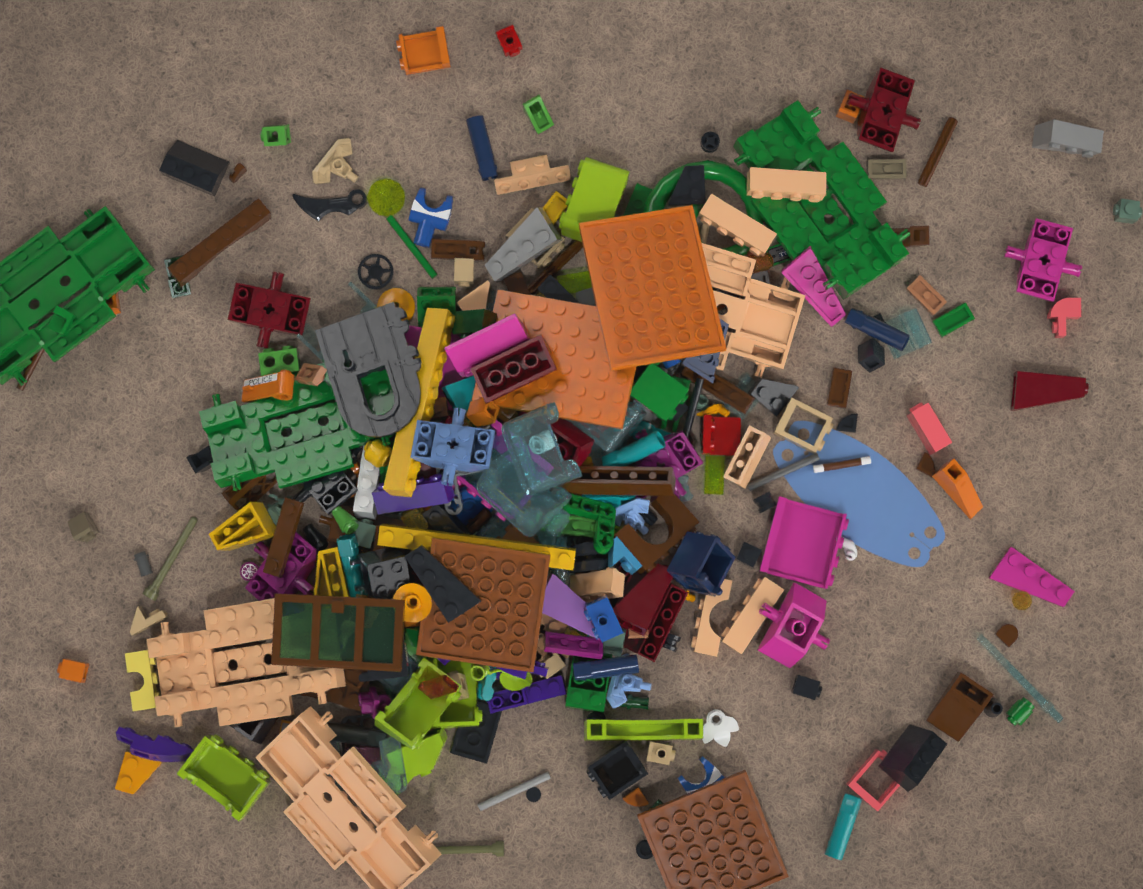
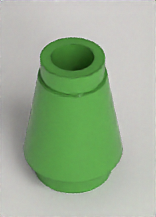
[332,506,359,535]

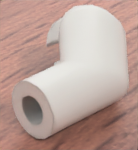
[836,536,858,561]

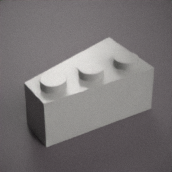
[1032,119,1104,158]

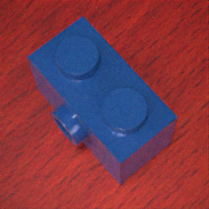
[584,595,623,643]

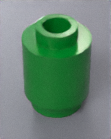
[1006,697,1035,726]

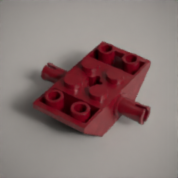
[847,67,921,152]
[227,272,311,349]

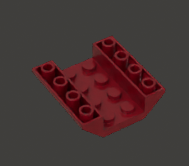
[609,561,689,662]

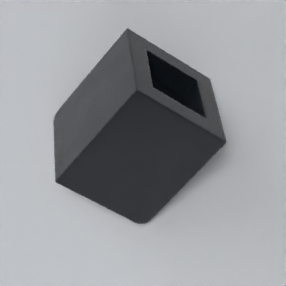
[858,338,885,373]
[186,446,213,474]

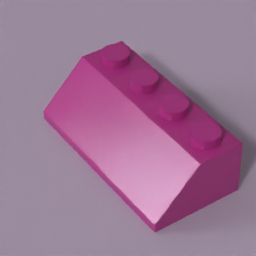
[445,313,530,377]

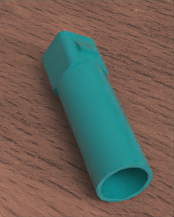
[602,431,666,467]
[337,534,368,598]
[825,793,863,860]

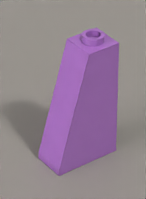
[542,573,599,640]

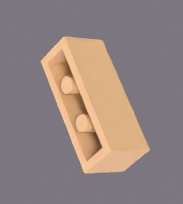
[723,425,771,489]
[566,567,625,603]

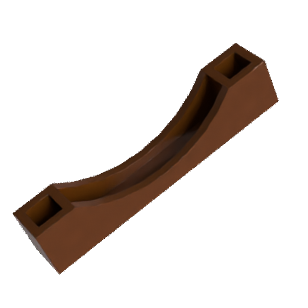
[167,198,271,287]

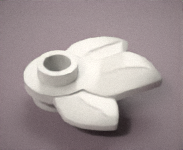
[702,709,739,747]

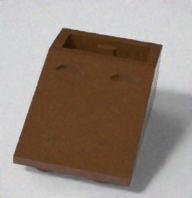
[926,672,994,742]

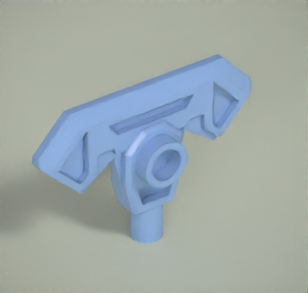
[606,498,650,535]
[606,653,652,709]

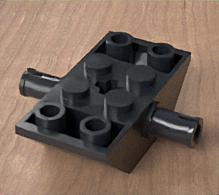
[290,449,358,515]

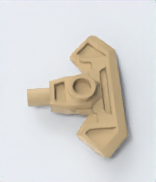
[312,138,358,184]

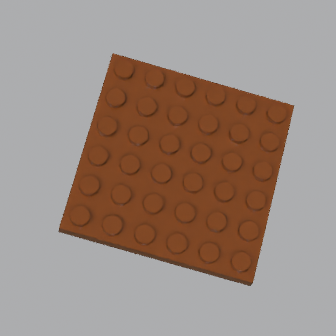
[416,537,551,673]
[637,770,789,889]

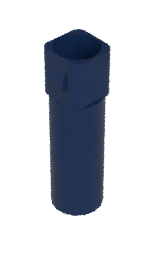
[466,115,498,181]
[845,308,910,352]
[573,654,639,681]

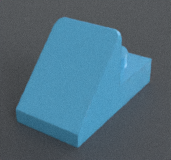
[608,537,642,575]

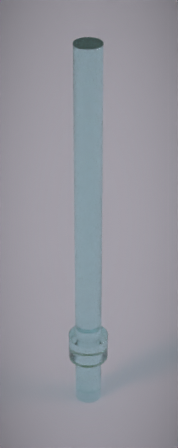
[976,634,1064,723]

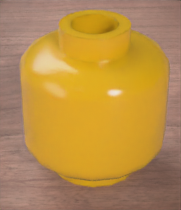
[364,439,392,468]

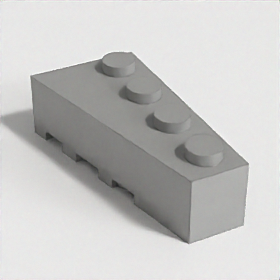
[485,207,562,281]

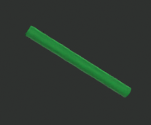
[386,215,438,279]

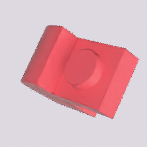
[1047,298,1081,338]

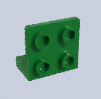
[417,287,456,331]

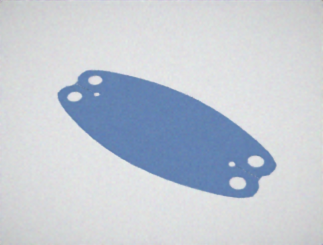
[773,421,945,567]

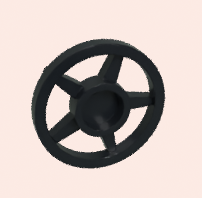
[358,254,394,290]

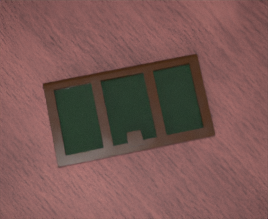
[271,593,405,672]

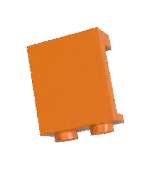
[396,26,451,75]

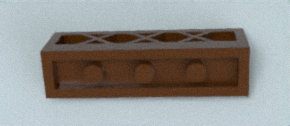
[221,474,277,512]

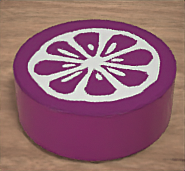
[240,562,259,581]

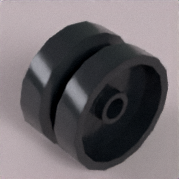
[567,541,608,573]

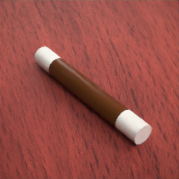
[813,456,871,473]

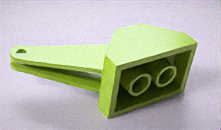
[383,728,448,795]

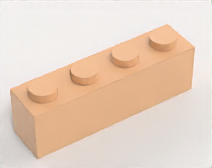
[747,167,826,202]
[698,194,777,256]
[721,577,784,654]

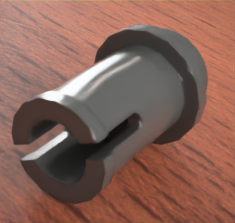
[134,551,153,577]

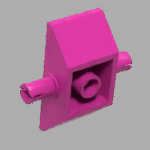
[1004,218,1082,302]
[757,582,830,668]

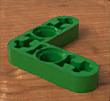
[560,493,616,554]

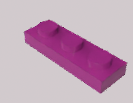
[544,632,603,659]

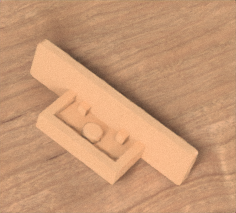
[494,155,571,195]

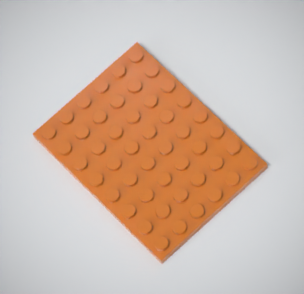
[579,205,727,371]
[472,290,637,430]

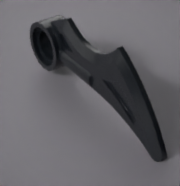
[292,189,368,221]

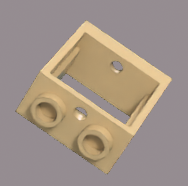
[773,398,834,454]

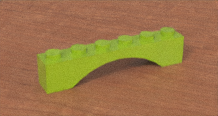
[584,719,703,741]

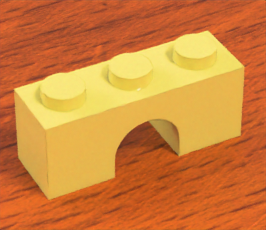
[125,650,161,711]

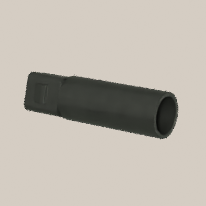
[327,722,387,748]

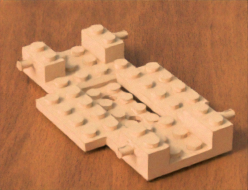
[702,243,805,378]
[147,598,346,727]
[255,706,442,889]

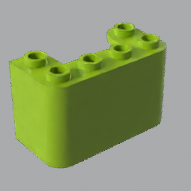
[559,157,630,242]
[177,734,271,821]

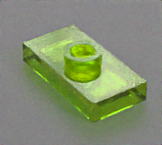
[557,271,592,294]
[704,456,725,495]

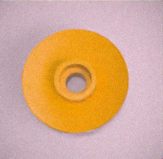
[377,288,415,321]
[393,583,432,623]

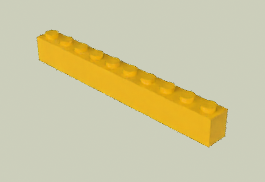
[383,308,455,497]
[377,524,576,570]

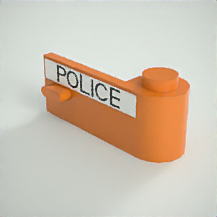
[241,370,295,402]

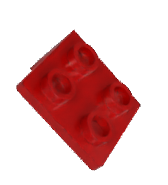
[702,415,741,456]

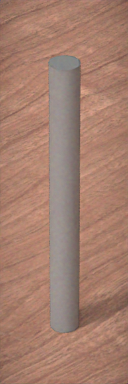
[477,772,551,811]

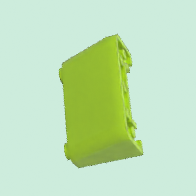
[427,657,482,729]
[374,658,462,750]

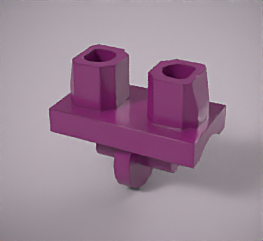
[358,687,391,719]

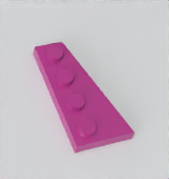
[781,246,846,327]
[989,547,1075,607]

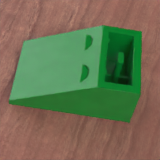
[565,653,613,713]

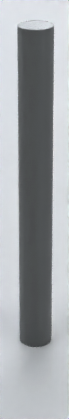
[747,453,820,491]

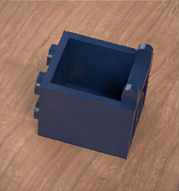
[667,531,736,597]

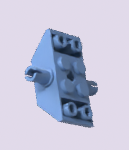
[411,408,495,486]

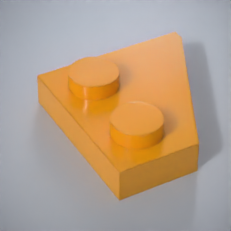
[115,751,162,794]

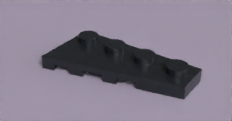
[405,545,482,623]

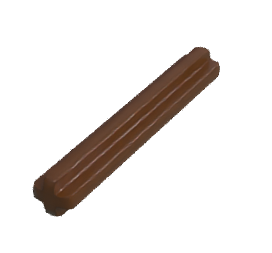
[918,117,958,187]
[527,240,583,295]

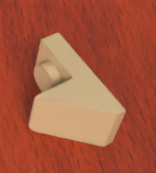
[130,606,169,635]

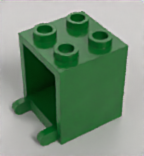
[630,362,689,421]

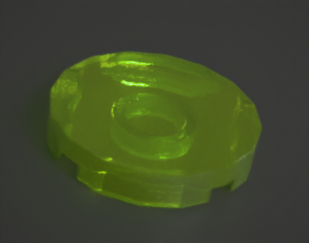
[367,178,405,217]

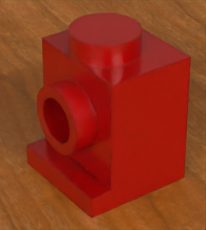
[496,25,523,57]

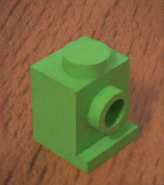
[260,124,291,146]

